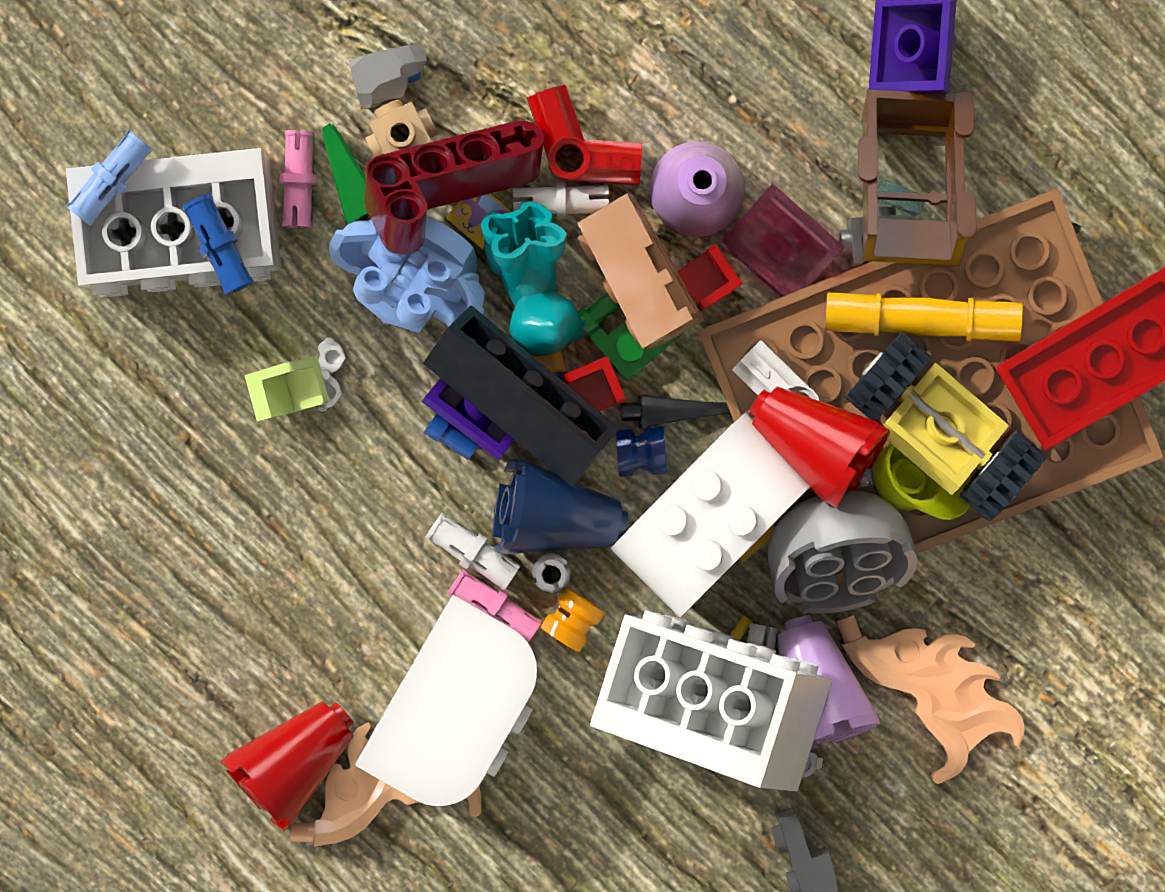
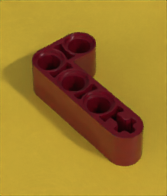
[364,120,544,255]

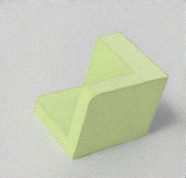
[245,356,329,421]

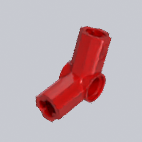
[526,84,642,185]

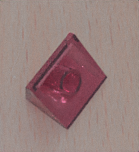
[720,183,845,297]

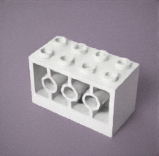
[66,148,282,298]
[590,610,832,791]

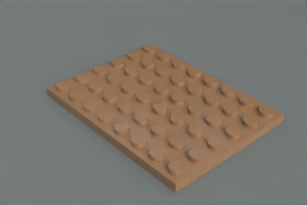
[698,188,1164,584]

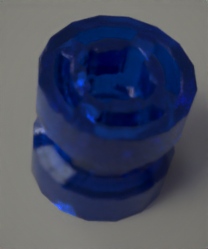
[616,427,667,477]

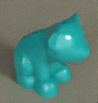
[481,202,586,356]

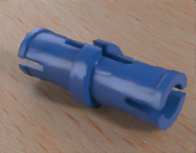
[182,193,254,296]

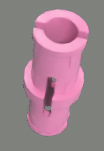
[280,130,317,228]
[447,568,542,643]

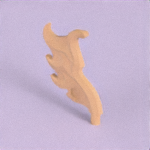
[836,614,1025,784]
[290,722,481,847]

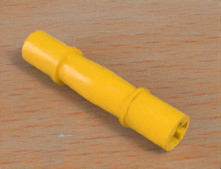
[825,292,1023,342]

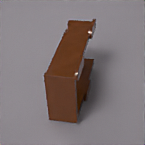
[858,89,977,266]

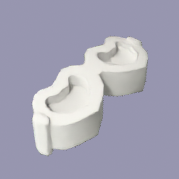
[317,337,346,412]

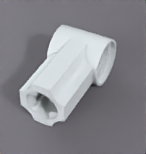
[732,340,819,401]

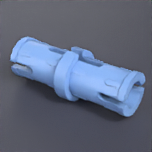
[66,130,153,226]

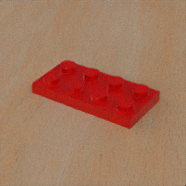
[995,267,1165,451]

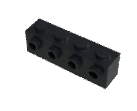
[423,305,620,486]

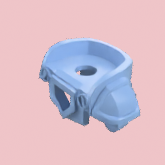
[329,216,485,333]

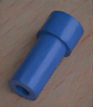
[424,413,478,460]

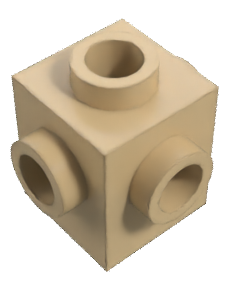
[365,99,438,157]

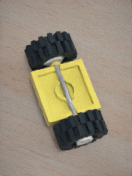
[845,331,1047,521]

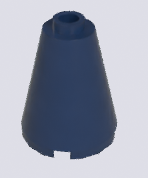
[492,458,628,554]

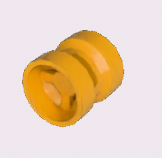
[540,587,605,653]

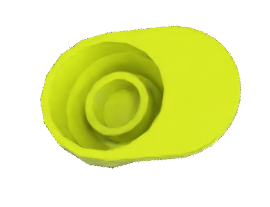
[872,443,971,520]

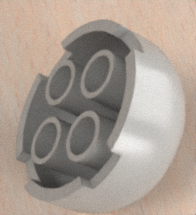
[767,490,918,613]

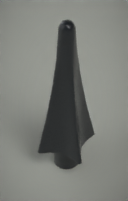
[620,395,731,428]

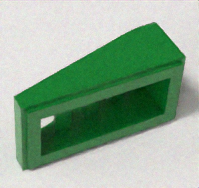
[322,123,369,224]

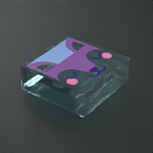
[877,179,925,217]

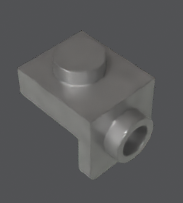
[839,206,909,268]

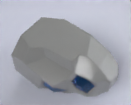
[349,44,427,110]

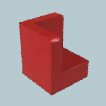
[678,244,742,312]
[563,356,626,411]

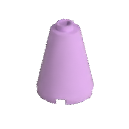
[649,141,745,237]
[777,615,880,749]

